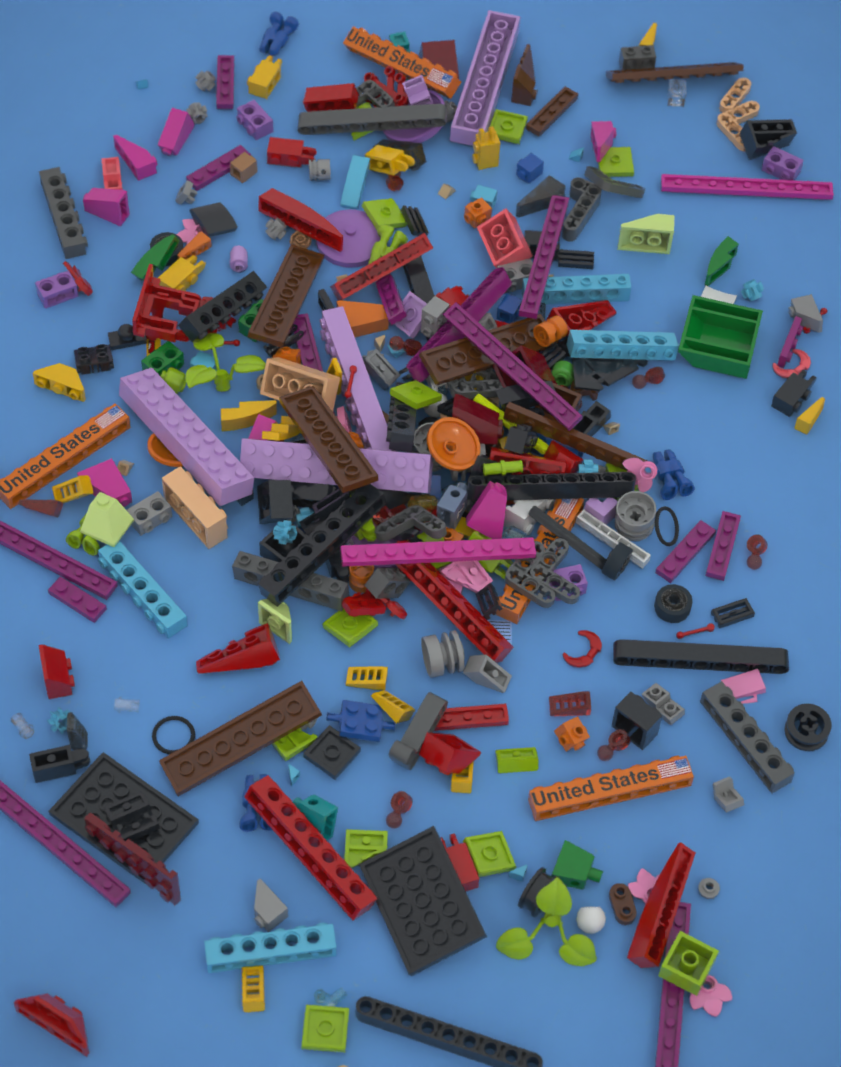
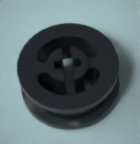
[784,703,832,751]
[518,867,560,917]

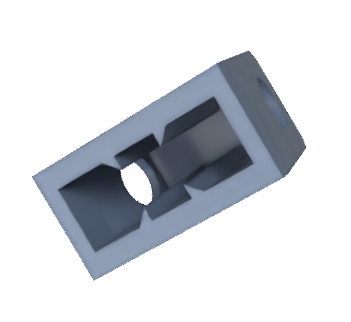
[437,482,468,529]

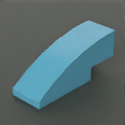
[340,155,370,210]

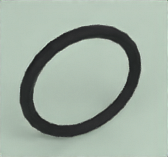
[654,506,679,546]
[152,716,195,754]

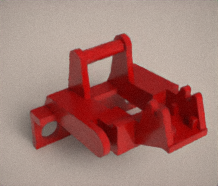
[132,264,220,343]

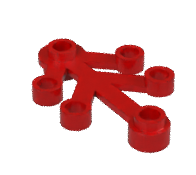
[364,66,409,108]

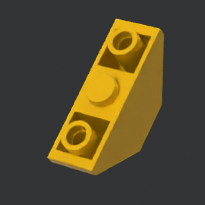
[33,363,86,402]

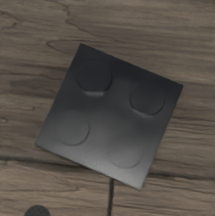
[303,725,361,780]

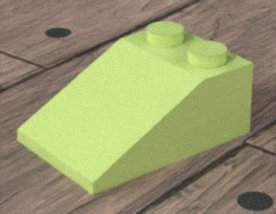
[617,214,675,254]

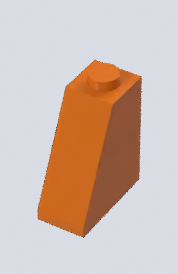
[336,300,389,337]

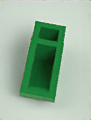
[131,234,180,281]
[705,236,739,286]

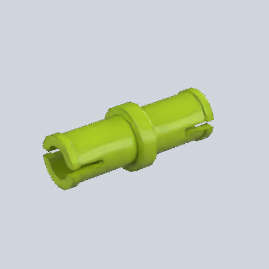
[483,460,523,476]

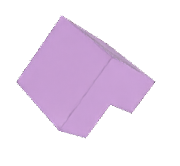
[402,75,433,105]
[584,498,618,525]

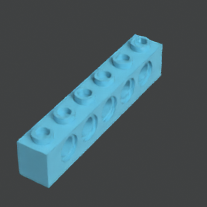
[522,274,631,305]
[566,330,679,360]
[98,541,188,639]
[204,923,336,973]

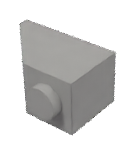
[788,294,823,333]
[463,655,512,693]
[254,878,288,932]

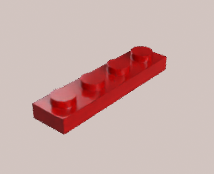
[434,704,509,731]

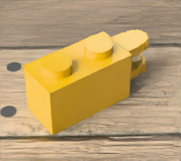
[247,55,282,99]
[472,126,500,170]
[365,145,415,175]
[158,255,206,291]

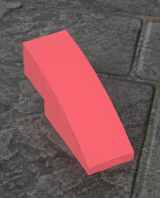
[101,157,122,190]

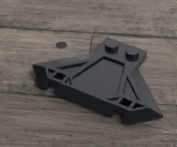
[558,338,648,391]

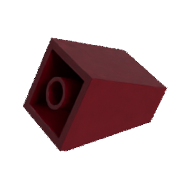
[419,40,459,79]
[493,345,557,387]
[452,394,503,444]

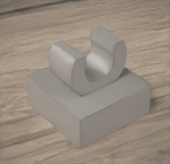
[175,180,197,204]

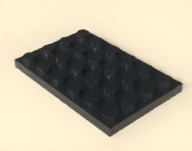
[48,752,199,884]
[359,826,487,976]

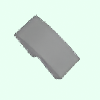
[642,683,685,725]

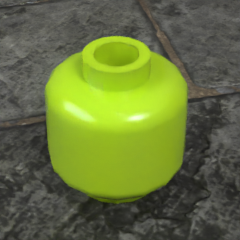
[160,367,186,394]

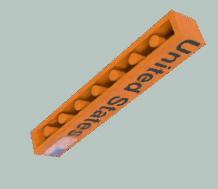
[343,27,461,99]
[0,403,131,509]
[496,498,585,624]
[528,755,694,821]

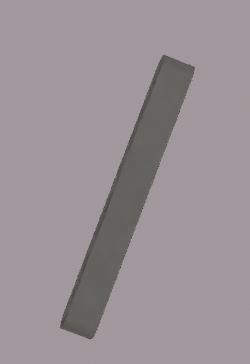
[298,104,447,135]

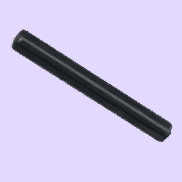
[528,506,607,570]

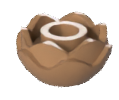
[290,231,312,249]

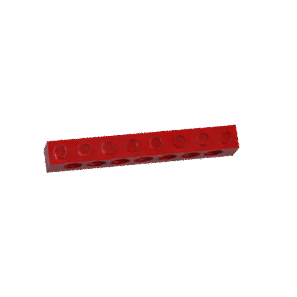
[395,541,514,662]
[244,775,378,921]

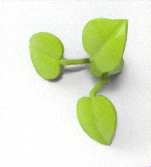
[185,333,266,392]
[496,877,597,966]

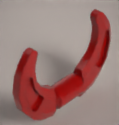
[563,630,602,667]

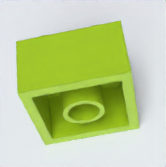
[658,931,719,996]

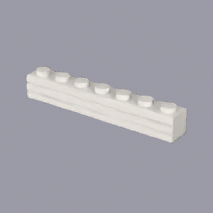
[576,510,651,569]

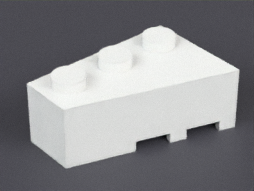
[503,499,555,538]

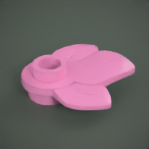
[176,219,203,245]
[622,458,658,492]
[628,868,660,904]
[690,975,732,1017]

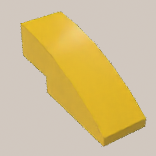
[221,400,277,431]

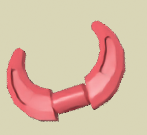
[772,349,811,378]

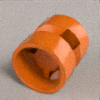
[533,315,568,347]
[349,565,374,593]

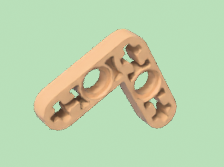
[717,101,760,151]

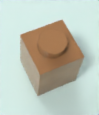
[230,152,257,183]

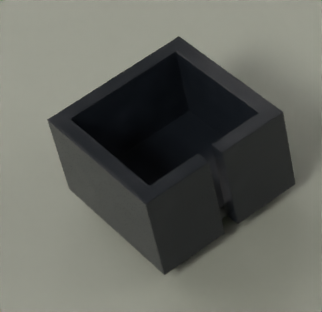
[259,519,310,562]
[611,691,662,751]

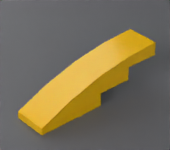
[262,416,300,441]

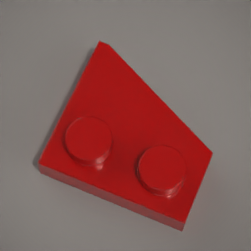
[342,588,386,617]

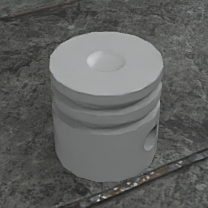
[309,159,331,180]

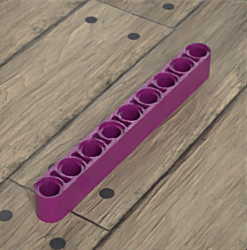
[406,267,512,382]

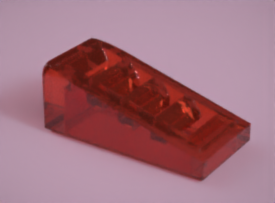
[19,499,63,518]
[549,691,591,716]

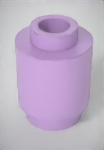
[230,246,248,272]

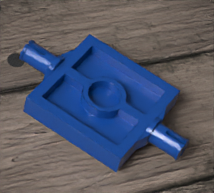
[326,700,395,742]

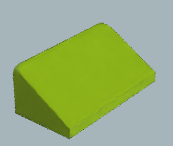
[495,747,538,773]

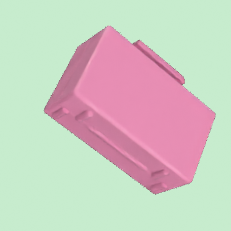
[721,669,766,704]

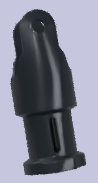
[263,324,304,358]

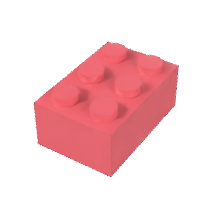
[477,208,533,268]

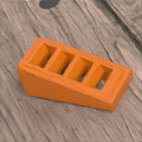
[177,231,212,260]

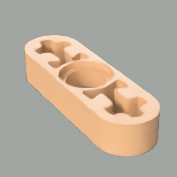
[719,78,751,113]

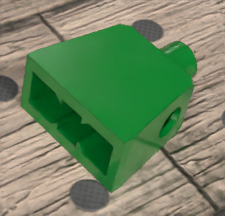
[552,840,603,889]

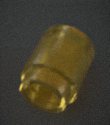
[408,494,437,513]

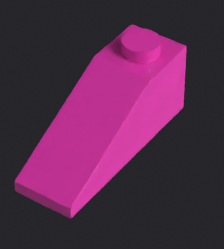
[591,121,616,162]
[113,135,158,181]

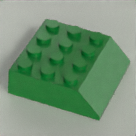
[678,295,763,379]

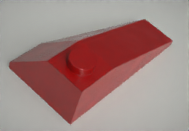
[546,300,617,336]
[489,447,567,475]
[196,623,280,674]

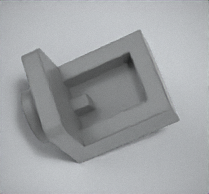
[713,777,744,812]

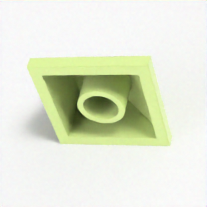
[80,492,134,547]
[258,599,292,644]

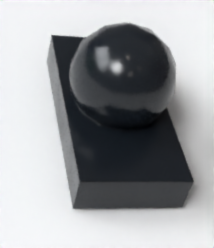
[108,324,147,350]

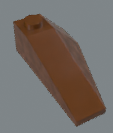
[511,44,538,106]

